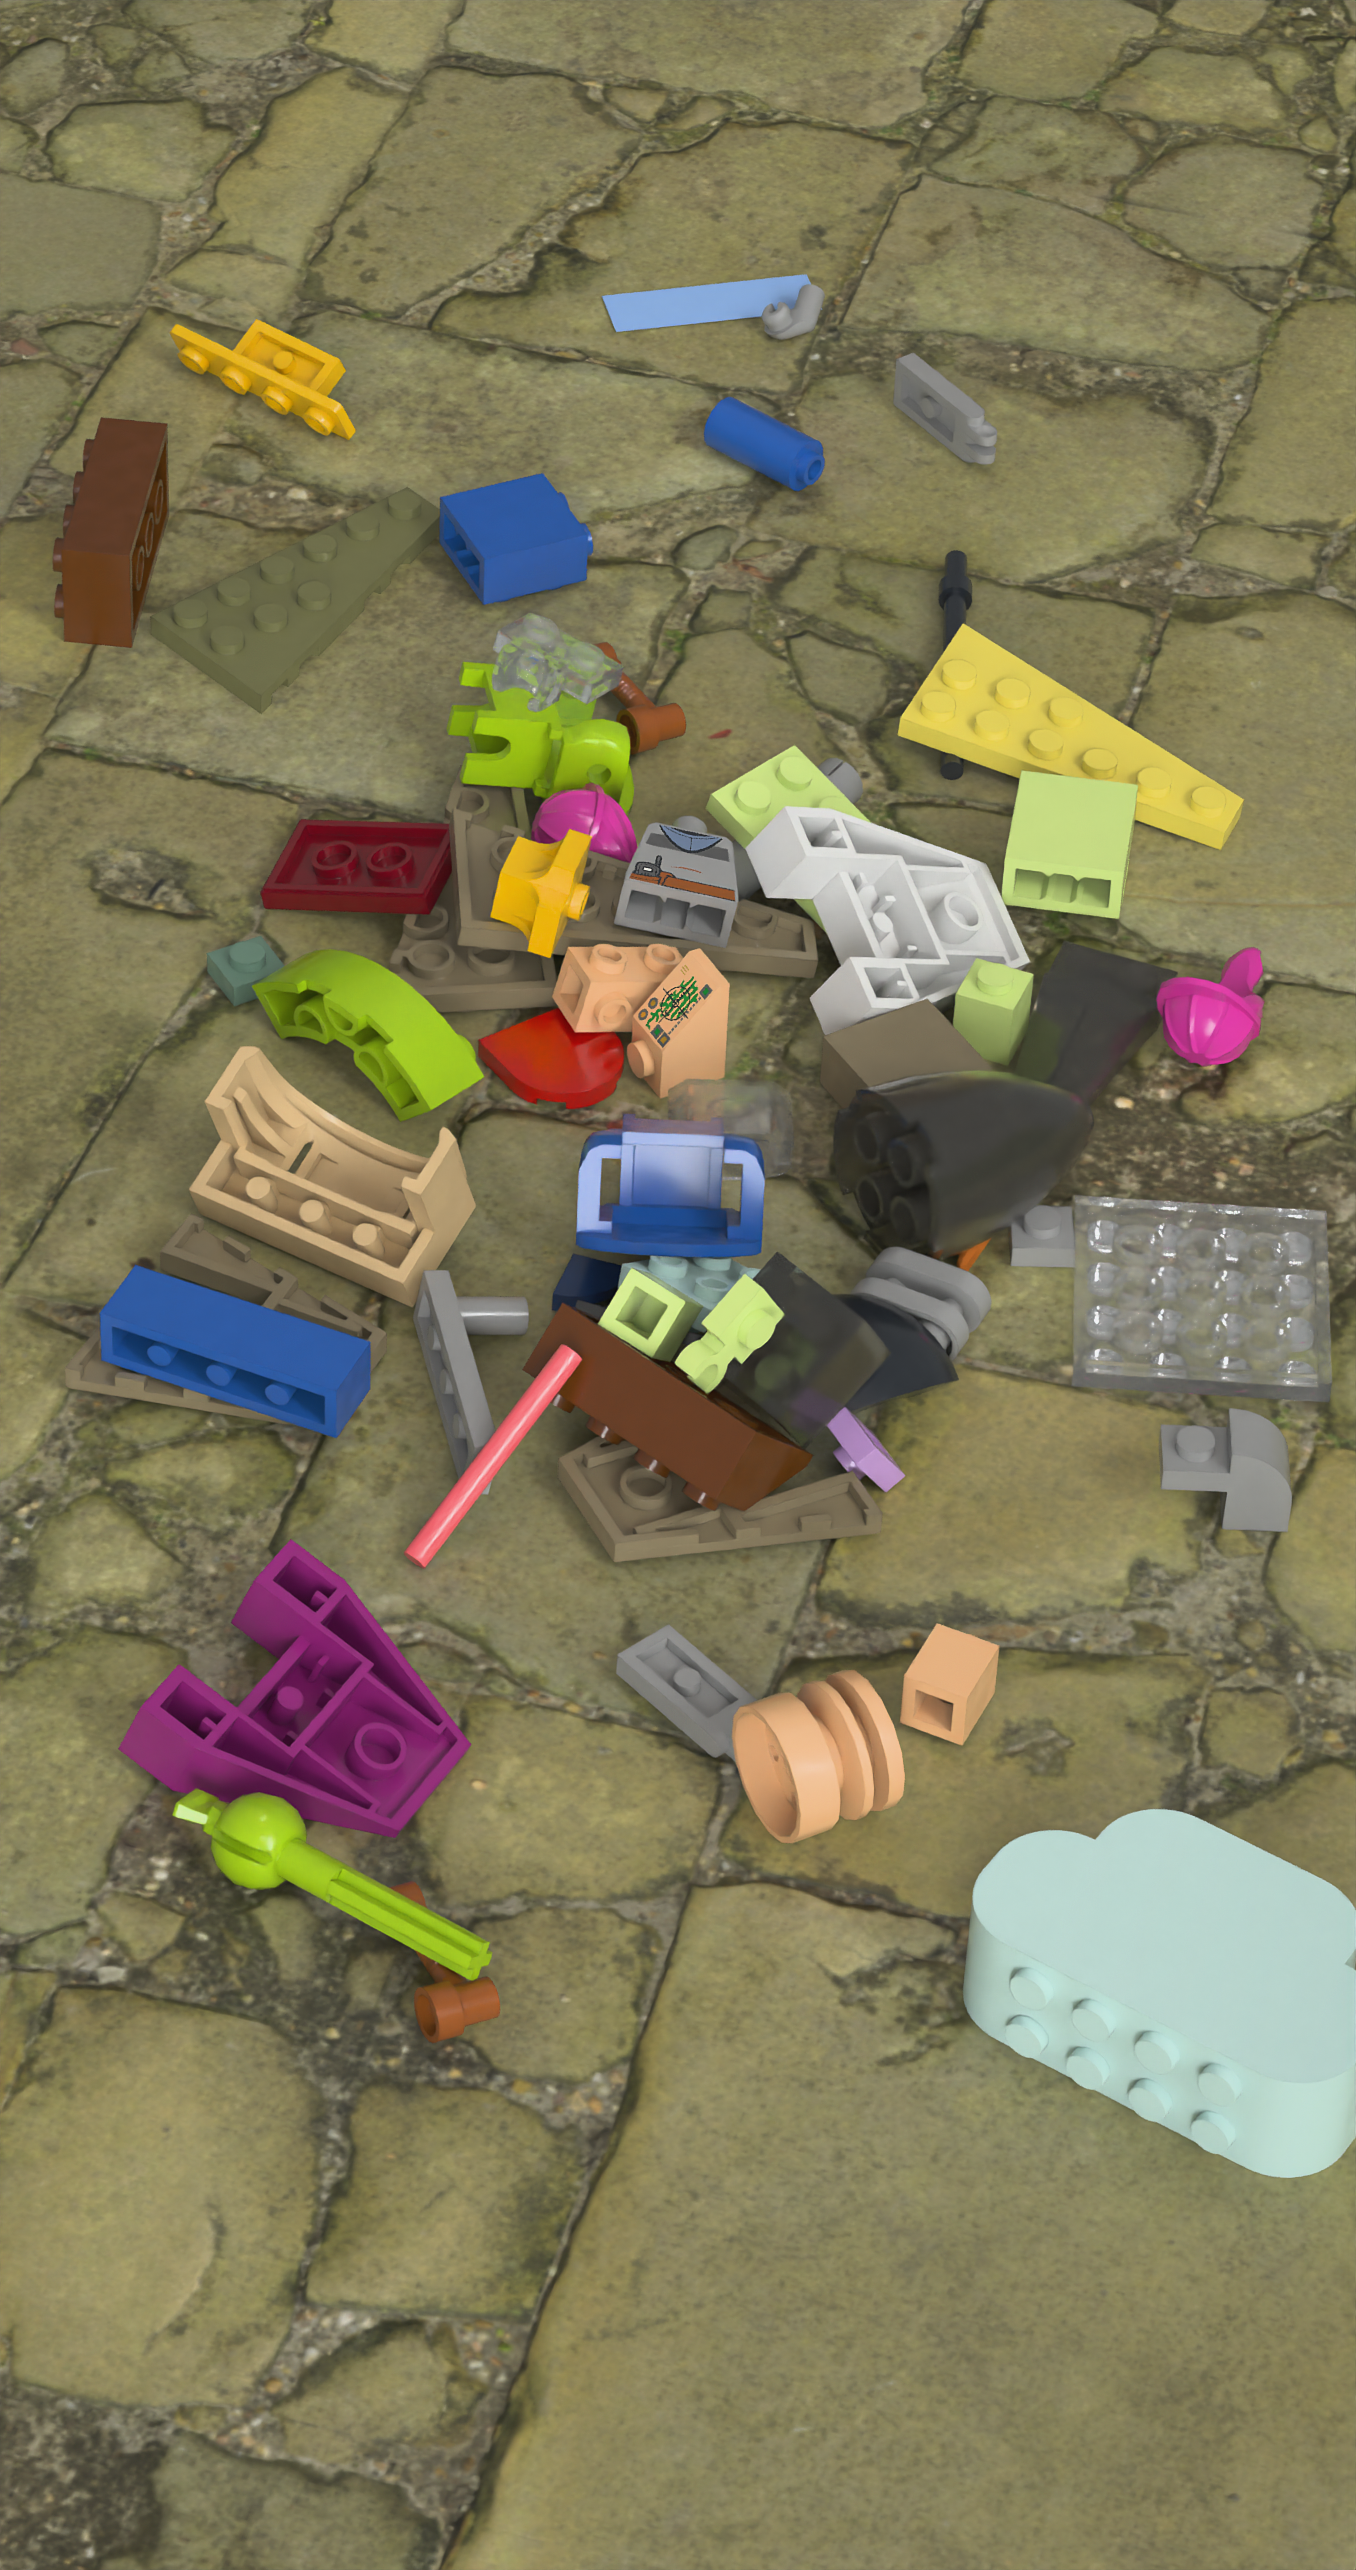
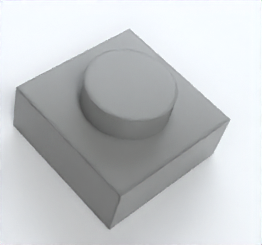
[1007,1205,1076,1267]

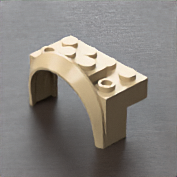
[189,1046,476,1308]

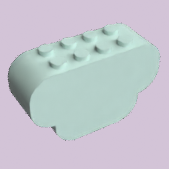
[963,1809,1356,2178]

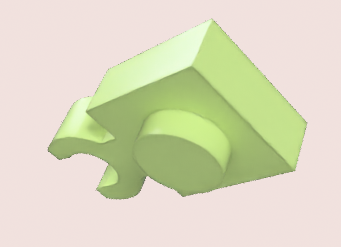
[675,1274,785,1394]

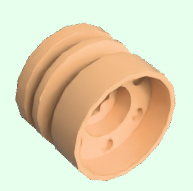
[732,1670,905,1843]

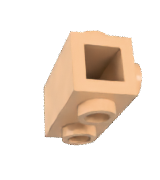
[552,944,683,1032]

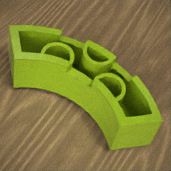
[252,949,485,1122]

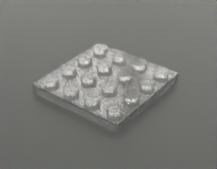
[1072,1195,1332,1402]

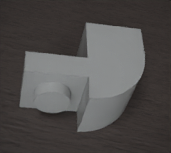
[1158,1408,1292,1532]

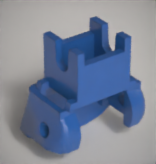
[576,1114,765,1257]

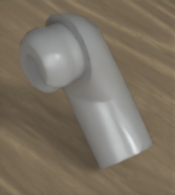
[762,284,825,340]

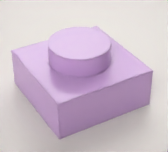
[825,1407,906,1492]

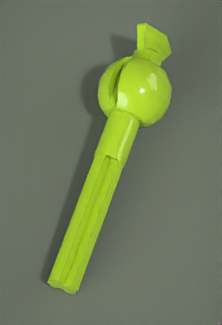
[172,1788,493,1981]

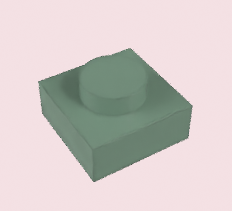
[207,936,285,1006]

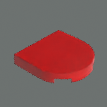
[478,1007,624,1109]

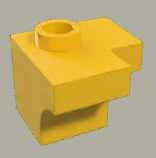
[490,829,592,958]

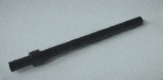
[938,550,972,780]

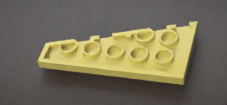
[897,623,1244,850]

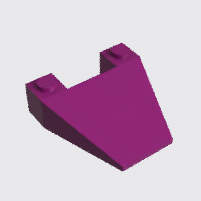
[118,1539,471,1838]

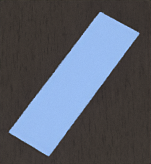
[602,274,822,332]

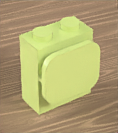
[1001,770,1138,919]

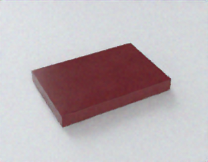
[260,819,452,915]

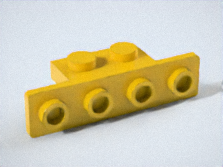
[169,319,356,440]

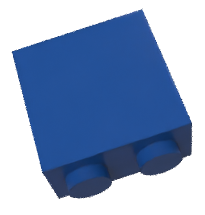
[439,473,593,605]

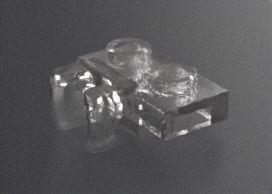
[492,612,624,712]

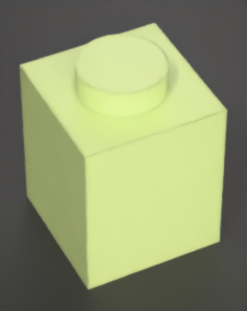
[953,958,1034,1066]
[598,1268,703,1362]

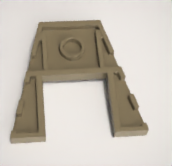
[65,1213,387,1427]
[557,1347,883,1562]

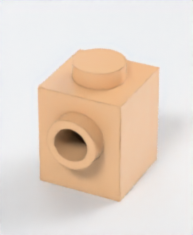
[900,1623,999,1745]

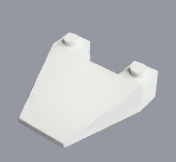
[745,806,1030,1035]

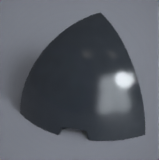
[786,1294,959,1428]

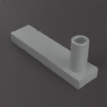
[413,1270,529,1495]

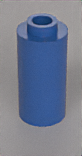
[704,397,825,491]

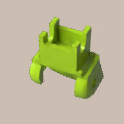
[446,651,634,817]

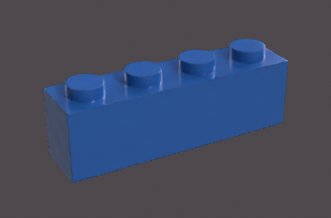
[100,1265,371,1438]

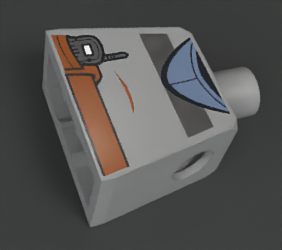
[614,816,738,948]

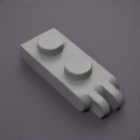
[893,353,997,465]
[616,1624,757,1762]

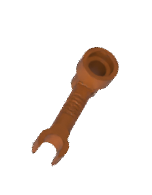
[584,642,686,754]
[389,1881,500,2043]

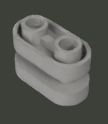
[850,1247,991,1362]

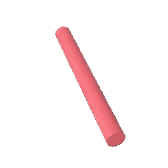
[404,1344,582,1569]

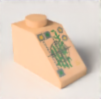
[627,948,730,1099]

